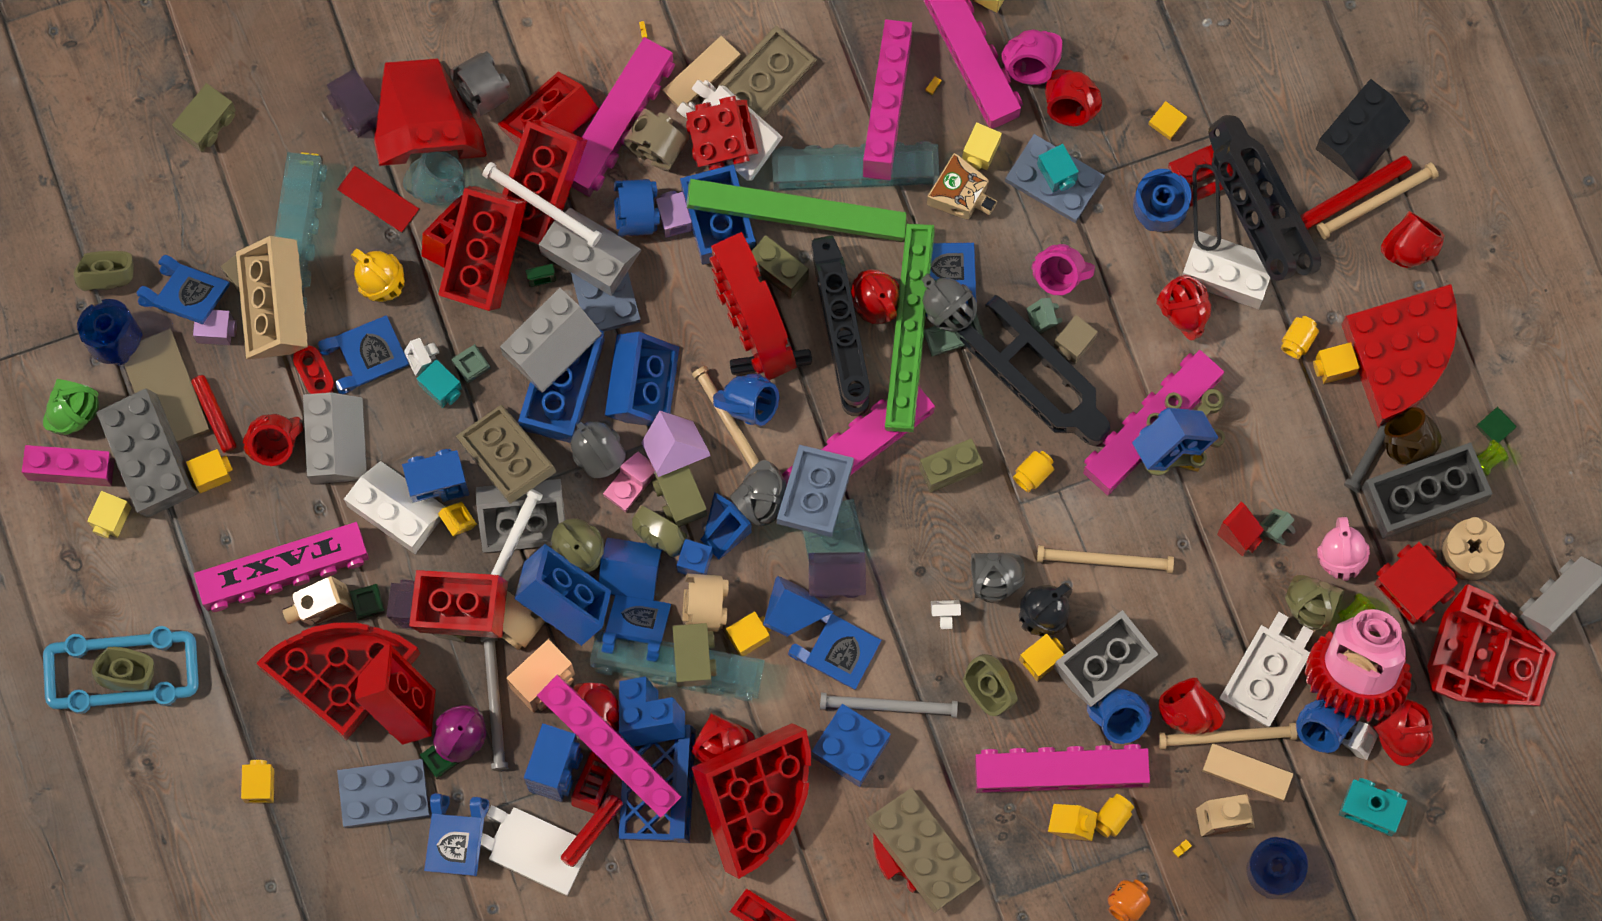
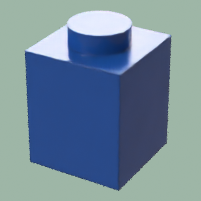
[677,539,713,575]

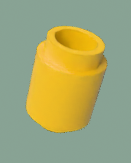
[1281,316,1319,359]
[1013,451,1054,492]
[1095,794,1134,838]

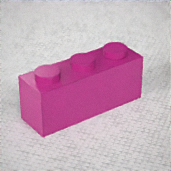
[22,445,115,487]

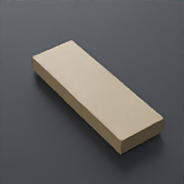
[662,36,741,108]
[1202,743,1293,802]

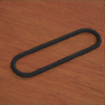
[1192,164,1221,251]

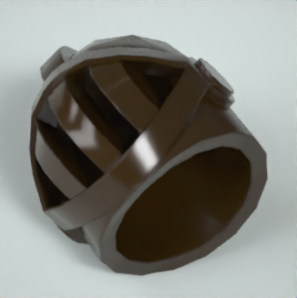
[1384,407,1442,466]

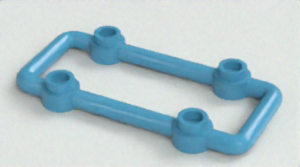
[43,626,199,714]

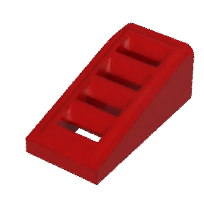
[571,750,614,814]

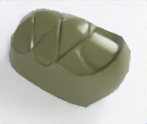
[73,251,134,291]
[632,505,687,558]
[92,647,154,692]
[963,654,1018,716]

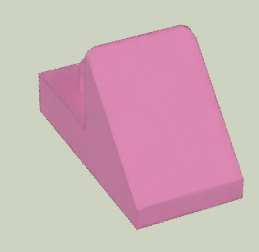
[603,452,655,512]

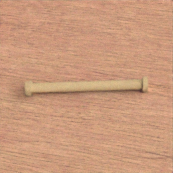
[1317,162,1439,240]
[692,366,760,469]
[1037,545,1174,573]
[1158,723,1297,750]

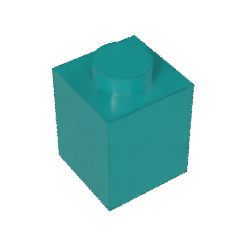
[1037,144,1079,192]
[416,359,462,408]

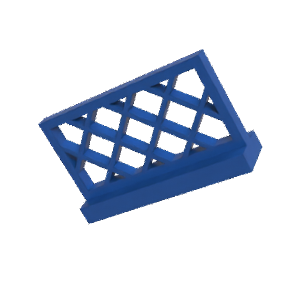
[619,725,696,843]

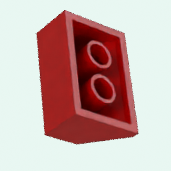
[497,71,599,147]
[355,644,436,745]

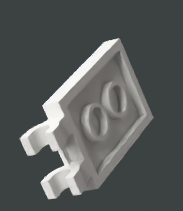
[676,80,783,181]
[1219,612,1314,727]
[481,805,591,896]

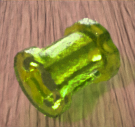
[1477,440,1509,477]
[1338,593,1376,622]

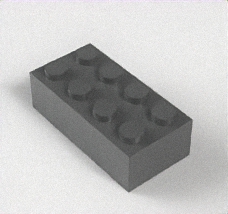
[96,388,198,518]
[1362,442,1493,539]

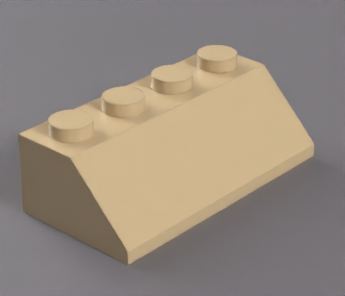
[236,236,308,359]

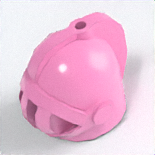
[1317,517,1370,581]

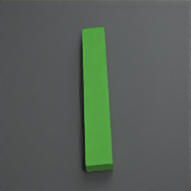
[687,179,906,241]
[885,224,935,432]

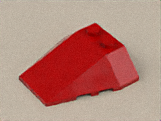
[374,58,487,166]
[1427,584,1556,706]

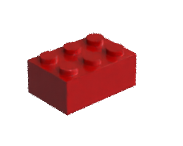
[409,570,508,638]

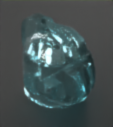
[403,151,465,205]

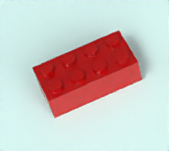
[502,120,588,245]
[438,186,527,311]

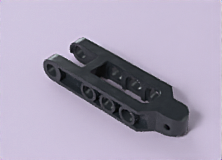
[1208,115,1321,281]
[812,235,870,416]
[956,295,1110,446]

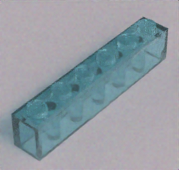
[772,141,940,190]
[275,152,327,314]
[590,630,765,701]

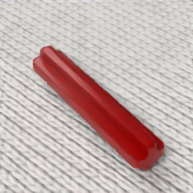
[191,375,236,453]
[560,795,623,867]

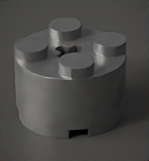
[450,51,510,117]

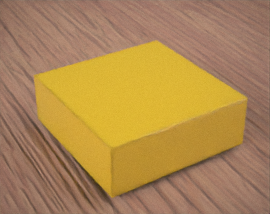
[1148,101,1187,140]
[438,501,477,536]

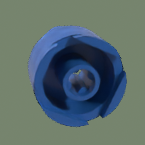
[1133,169,1191,232]
[614,179,660,236]

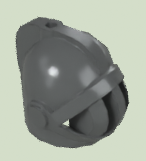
[921,273,977,332]
[570,421,626,478]
[730,460,786,527]
[971,553,1025,602]

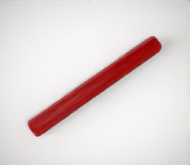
[1300,155,1412,230]

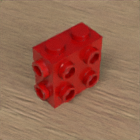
[686,96,758,171]
[1374,542,1458,625]

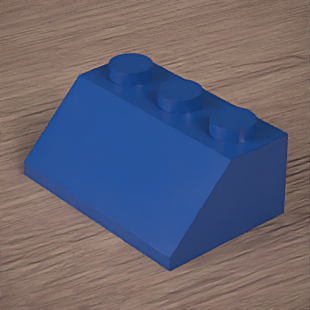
[605,331,680,426]

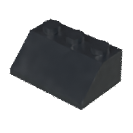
[1316,79,1410,182]

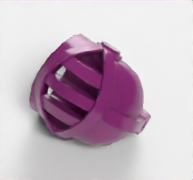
[434,705,486,762]

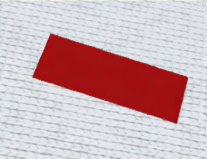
[337,166,419,233]

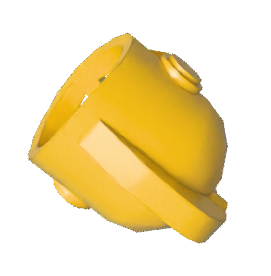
[351,248,405,302]

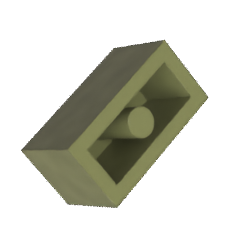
[172,83,236,152]
[752,235,809,299]
[919,438,983,493]
[651,465,707,528]
[673,623,717,687]

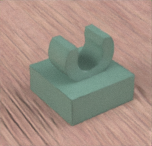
[1026,298,1063,334]
[1260,508,1296,545]

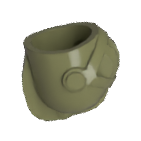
[551,518,604,573]
[1285,575,1344,631]

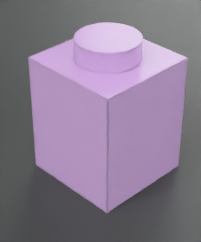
[656,191,692,238]
[193,310,237,345]

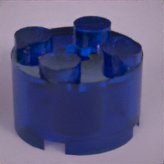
[77,299,142,365]
[1246,837,1308,899]

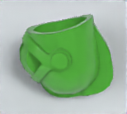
[43,379,99,435]

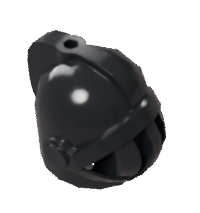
[1019,583,1072,636]

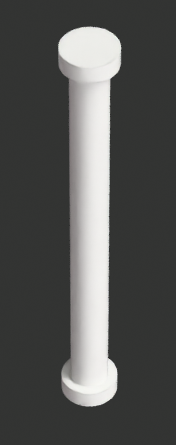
[482,162,602,247]
[491,489,543,577]

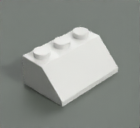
[1182,231,1270,309]
[344,461,445,554]

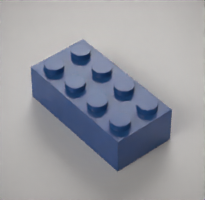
[518,330,605,443]

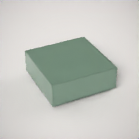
[452,344,491,384]

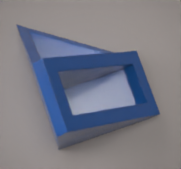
[700,492,752,560]
[763,576,834,637]

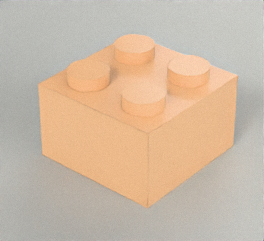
[506,639,575,713]

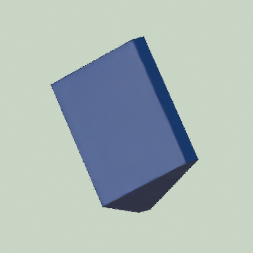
[599,538,662,601]

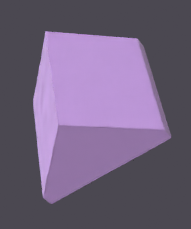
[641,411,710,477]

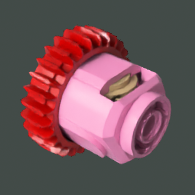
[1305,609,1412,722]

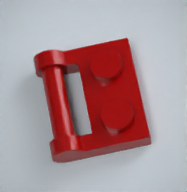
[1168,145,1233,207]

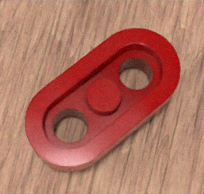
[293,345,335,394]

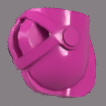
[1002,29,1062,85]
[1031,244,1095,295]

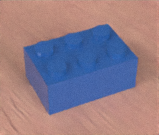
[680,164,756,265]
[514,544,611,646]
[524,723,583,802]

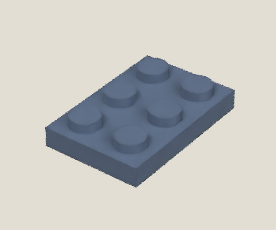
[1005,134,1105,224]
[571,272,641,332]
[777,445,854,537]
[337,759,430,828]

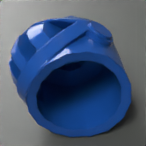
[713,374,780,426]
[1087,688,1152,744]
[1296,699,1356,753]

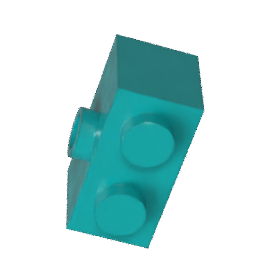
[1338,778,1408,837]

